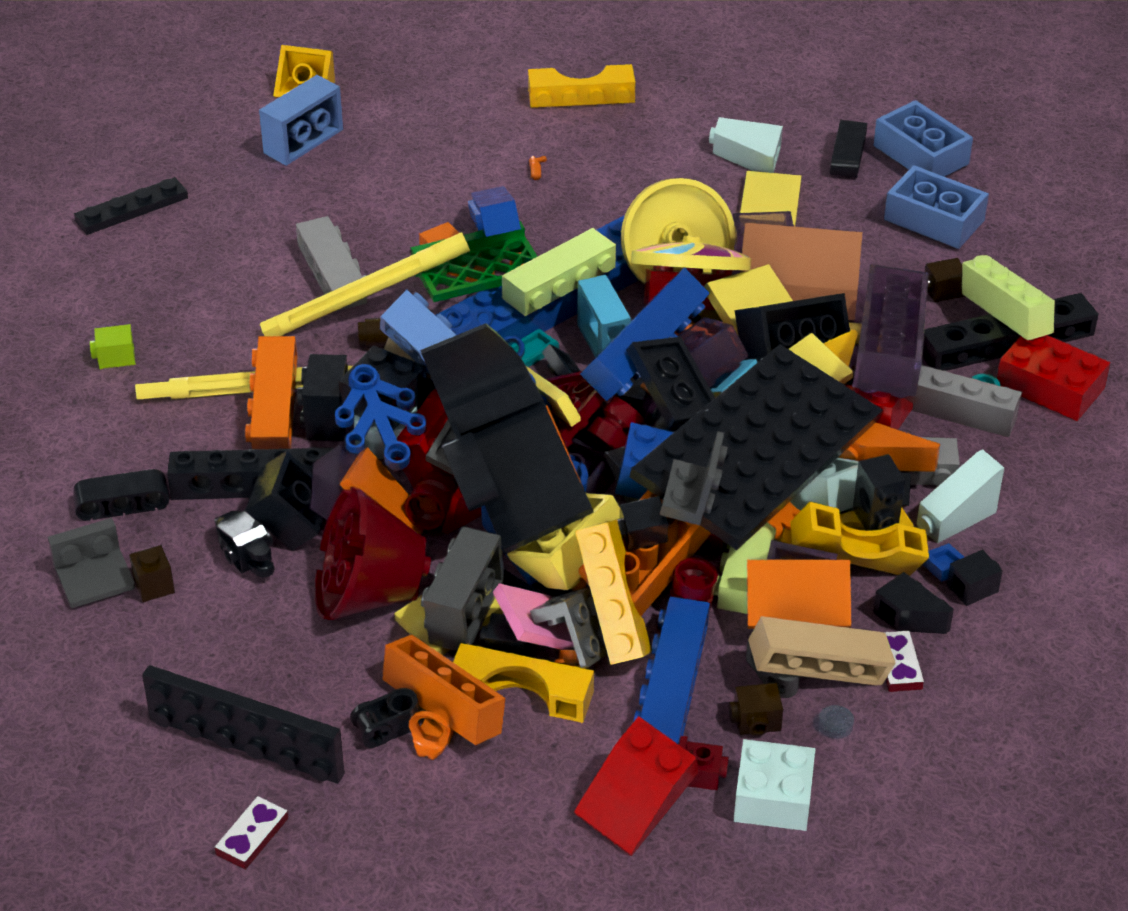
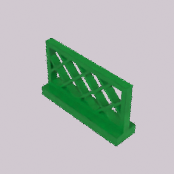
[410,221,538,302]

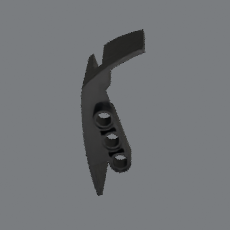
[420,323,594,554]

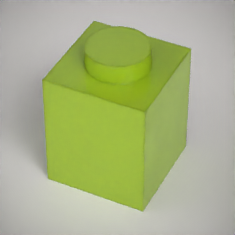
[90,324,136,369]

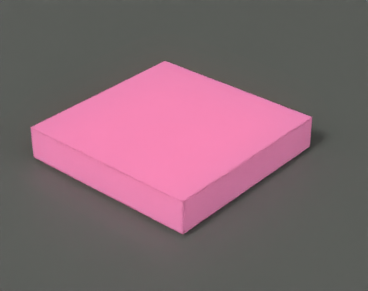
[493,583,573,650]

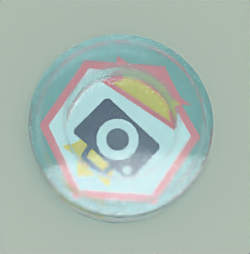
[818,705,854,739]

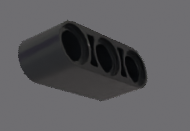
[830,119,867,178]
[73,469,169,521]

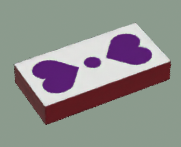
[884,631,924,692]
[215,796,288,870]

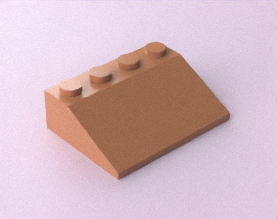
[740,223,863,320]

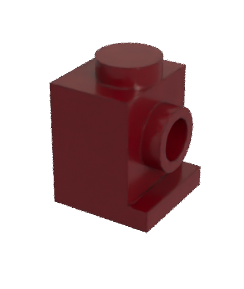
[679,736,729,791]

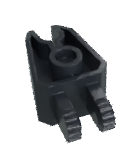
[214,511,275,578]

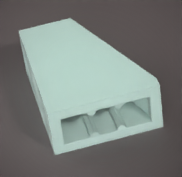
[709,117,783,173]
[917,449,1004,543]

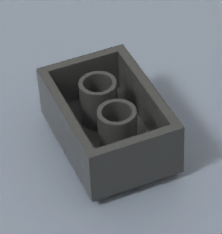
[421,526,505,651]

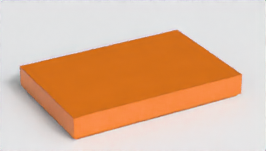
[340,447,424,535]
[747,560,851,629]

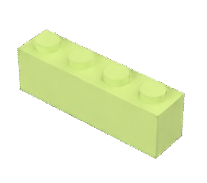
[502,228,616,316]
[962,255,1055,340]
[714,523,777,614]

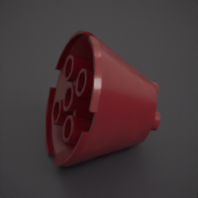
[315,486,431,620]

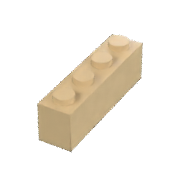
[748,616,896,685]

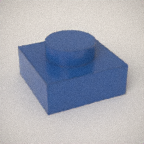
[922,543,964,582]

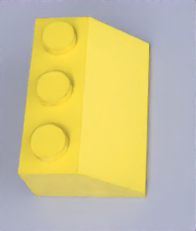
[507,493,620,590]

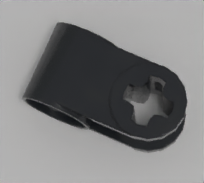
[350,688,421,749]

